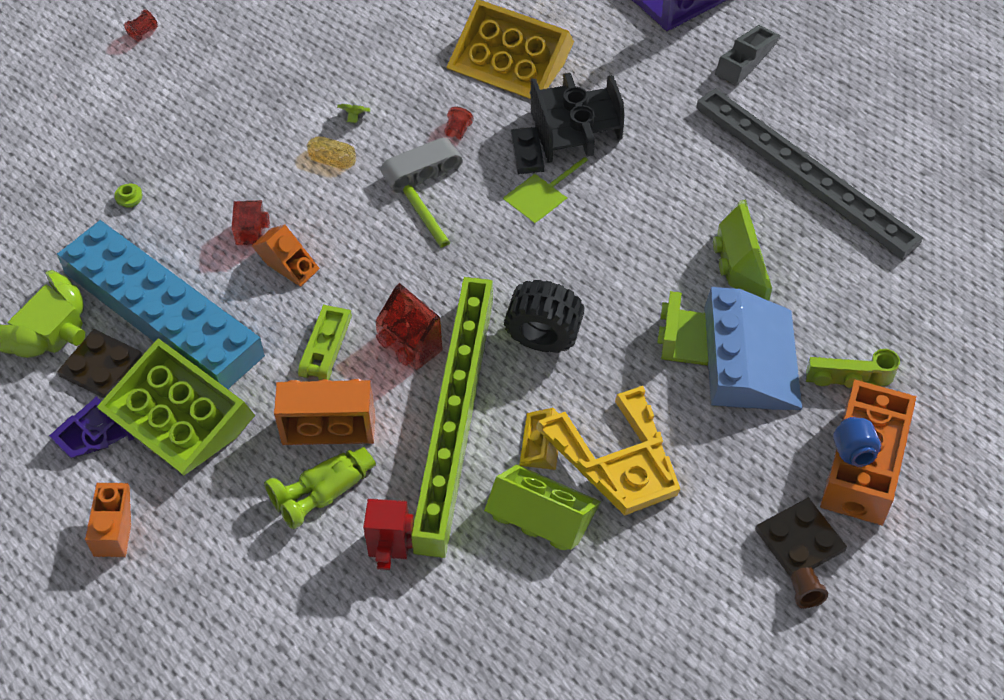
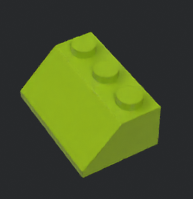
[484,464,601,550]

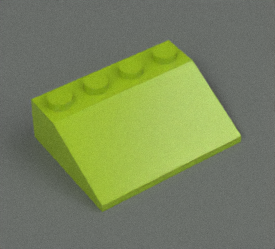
[97,338,255,476]

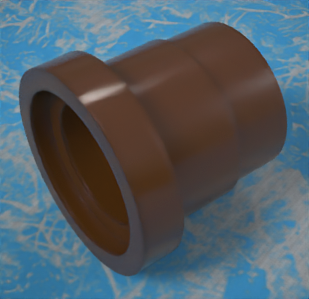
[790,567,829,609]

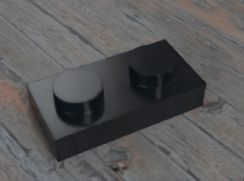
[511,127,544,174]

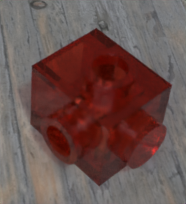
[232,200,270,245]

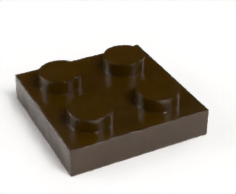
[57,329,142,398]
[755,497,847,577]

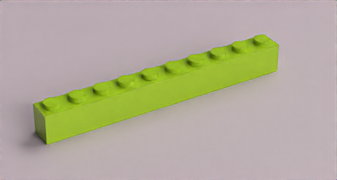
[411,277,493,558]

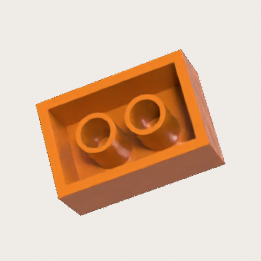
[274,379,375,445]

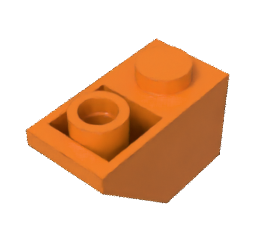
[252,224,320,287]
[85,483,131,557]

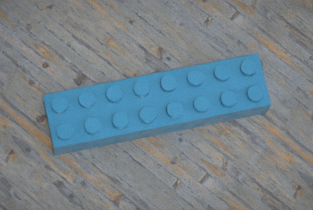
[57,220,265,389]

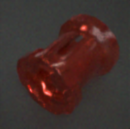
[124,9,158,42]

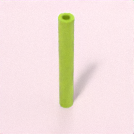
[403,185,450,248]

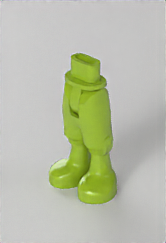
[264,447,376,530]

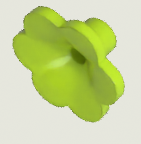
[337,104,371,123]

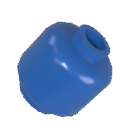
[833,417,881,467]

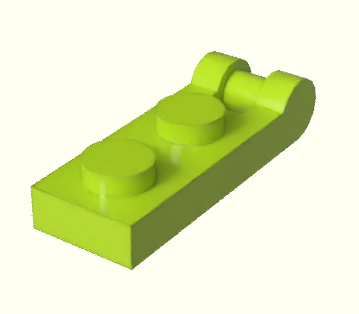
[298,304,352,380]

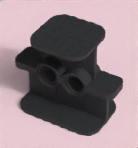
[530,73,625,163]

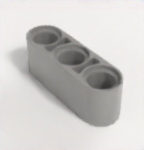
[380,138,463,193]

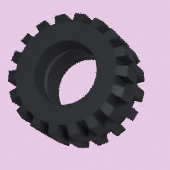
[504,280,585,353]

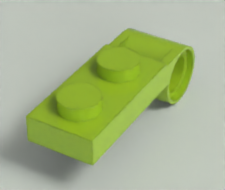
[806,349,900,388]

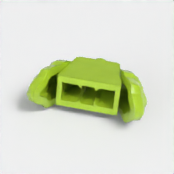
[0,270,85,358]

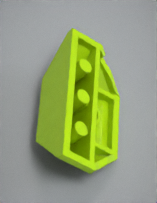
[713,199,772,301]

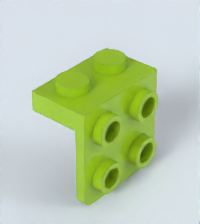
[657,291,708,366]

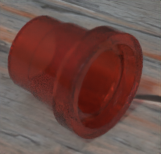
[444,107,474,140]

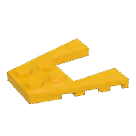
[536,386,680,516]

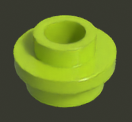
[114,183,143,208]

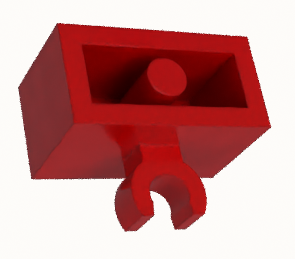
[363,499,414,570]

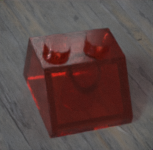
[375,283,443,371]

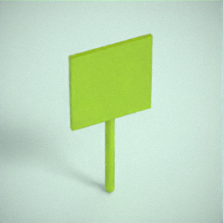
[502,157,588,223]

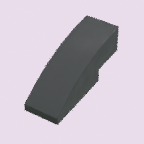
[715,25,780,85]

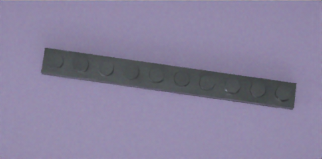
[696,88,923,259]

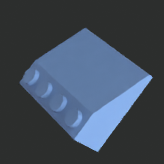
[704,287,802,410]

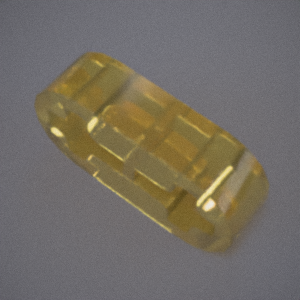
[307,136,356,169]

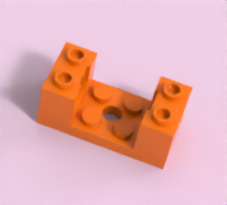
[820,379,917,526]

